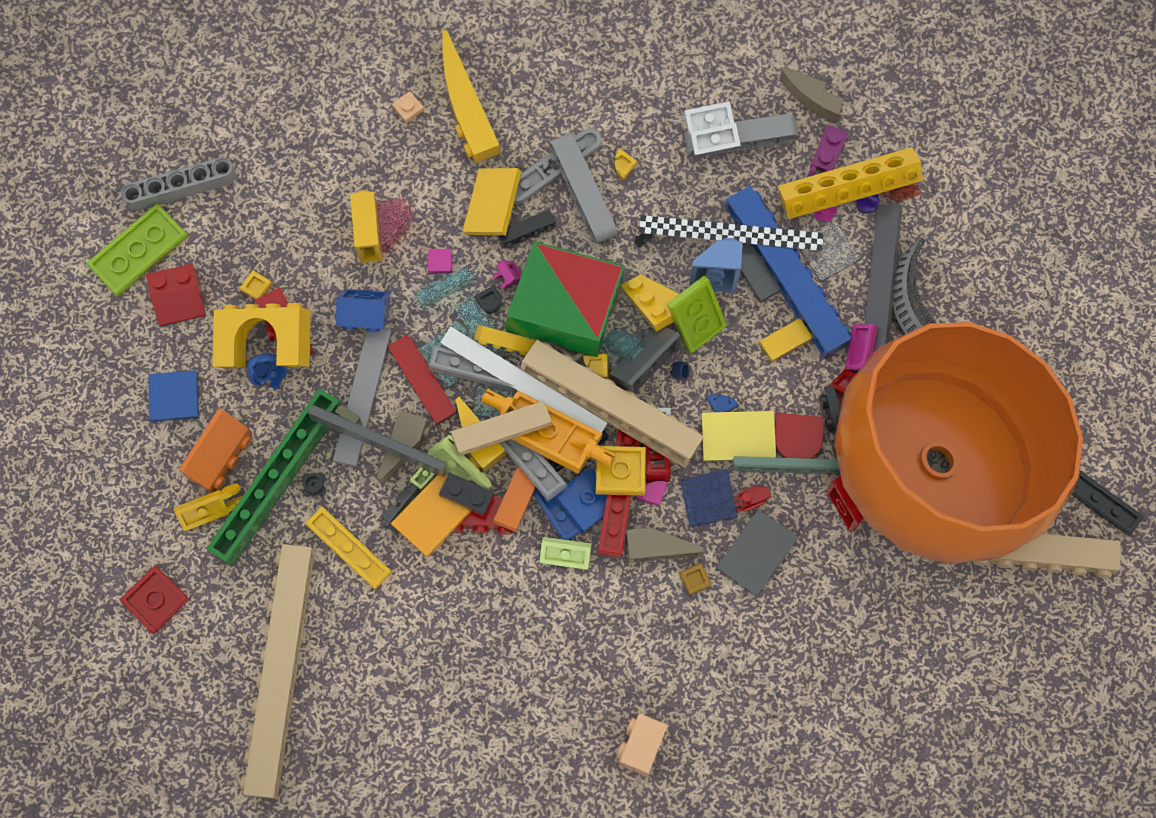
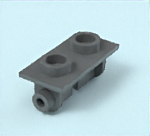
[380,484,421,535]

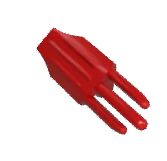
[718,486,772,517]

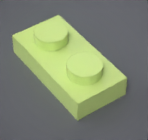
[540,537,592,570]

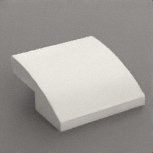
[684,101,741,155]

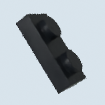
[439,472,494,517]

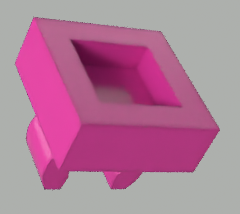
[493,260,522,289]

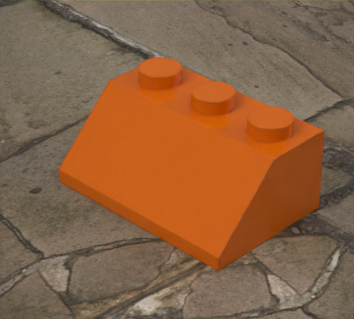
[179,408,252,493]

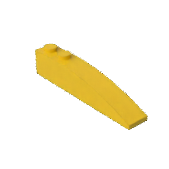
[442,29,500,164]

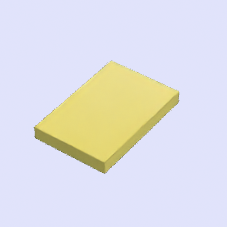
[701,411,776,462]

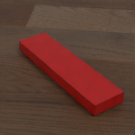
[388,334,457,426]

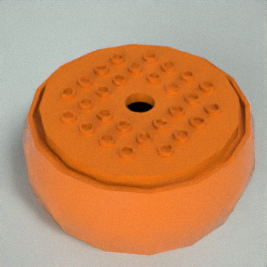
[834,322,1083,564]

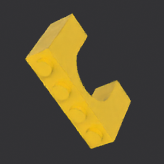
[212,303,311,369]

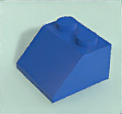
[336,288,391,332]

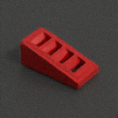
[643,444,671,483]

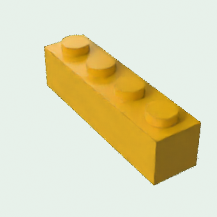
[474,325,536,356]

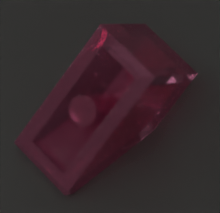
[377,198,412,253]

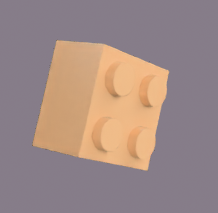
[617,713,668,777]

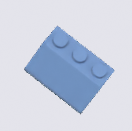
[689,238,743,293]

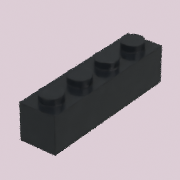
[497,209,556,249]

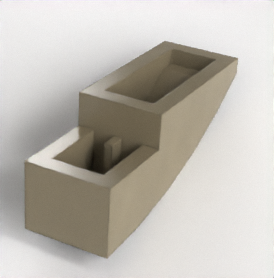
[780,66,844,123]

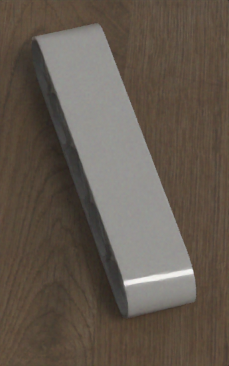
[684,114,799,158]
[549,133,618,244]
[121,157,236,211]

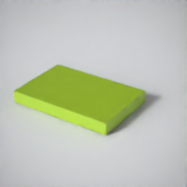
[667,276,727,354]

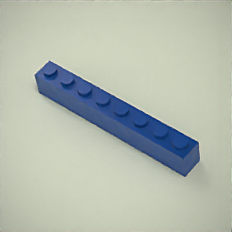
[725,185,852,359]

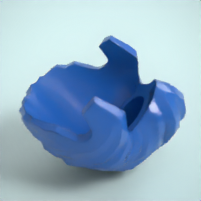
[247,353,287,389]

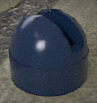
[670,361,690,381]

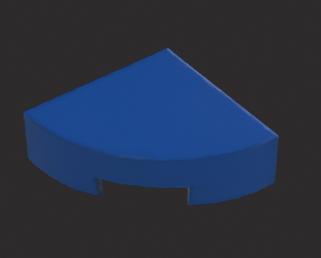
[706,394,739,412]

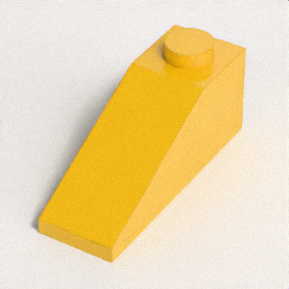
[455,397,506,473]

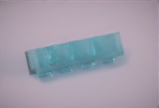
[415,265,474,309]

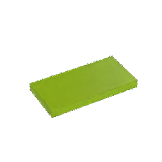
[86,203,189,297]

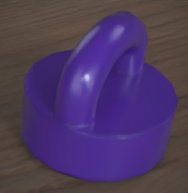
[855,194,880,214]

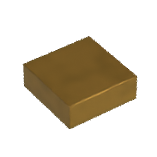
[679,563,712,596]

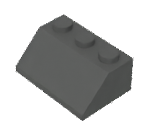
[609,327,680,394]

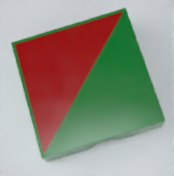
[505,241,625,357]

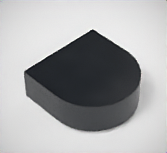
[474,285,502,314]

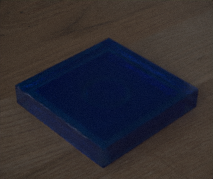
[680,469,738,528]

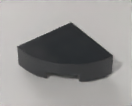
[634,233,655,248]

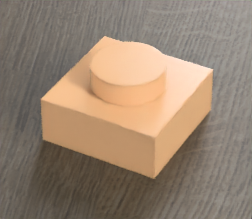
[392,91,424,124]

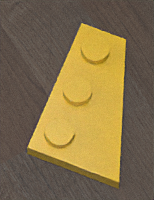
[621,274,679,332]

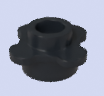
[302,472,326,497]

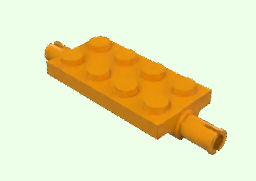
[481,388,616,473]

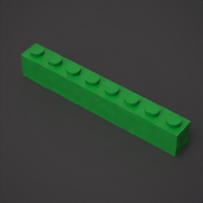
[206,388,341,567]

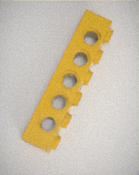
[778,147,923,219]

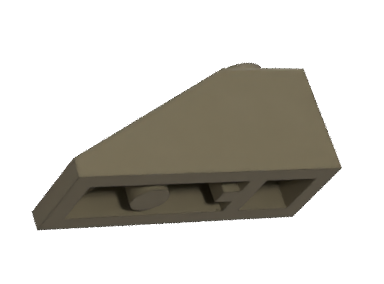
[377,410,431,484]
[626,525,703,563]

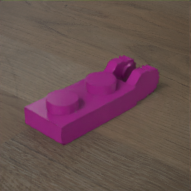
[807,124,849,177]

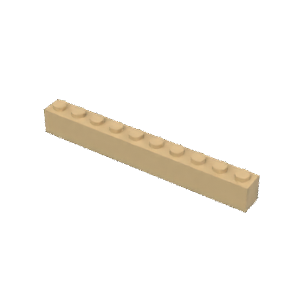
[240,544,315,799]

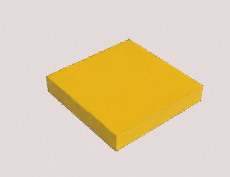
[596,446,646,496]

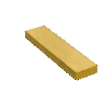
[305,506,392,590]

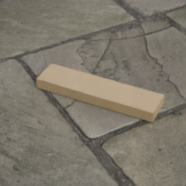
[451,401,552,456]

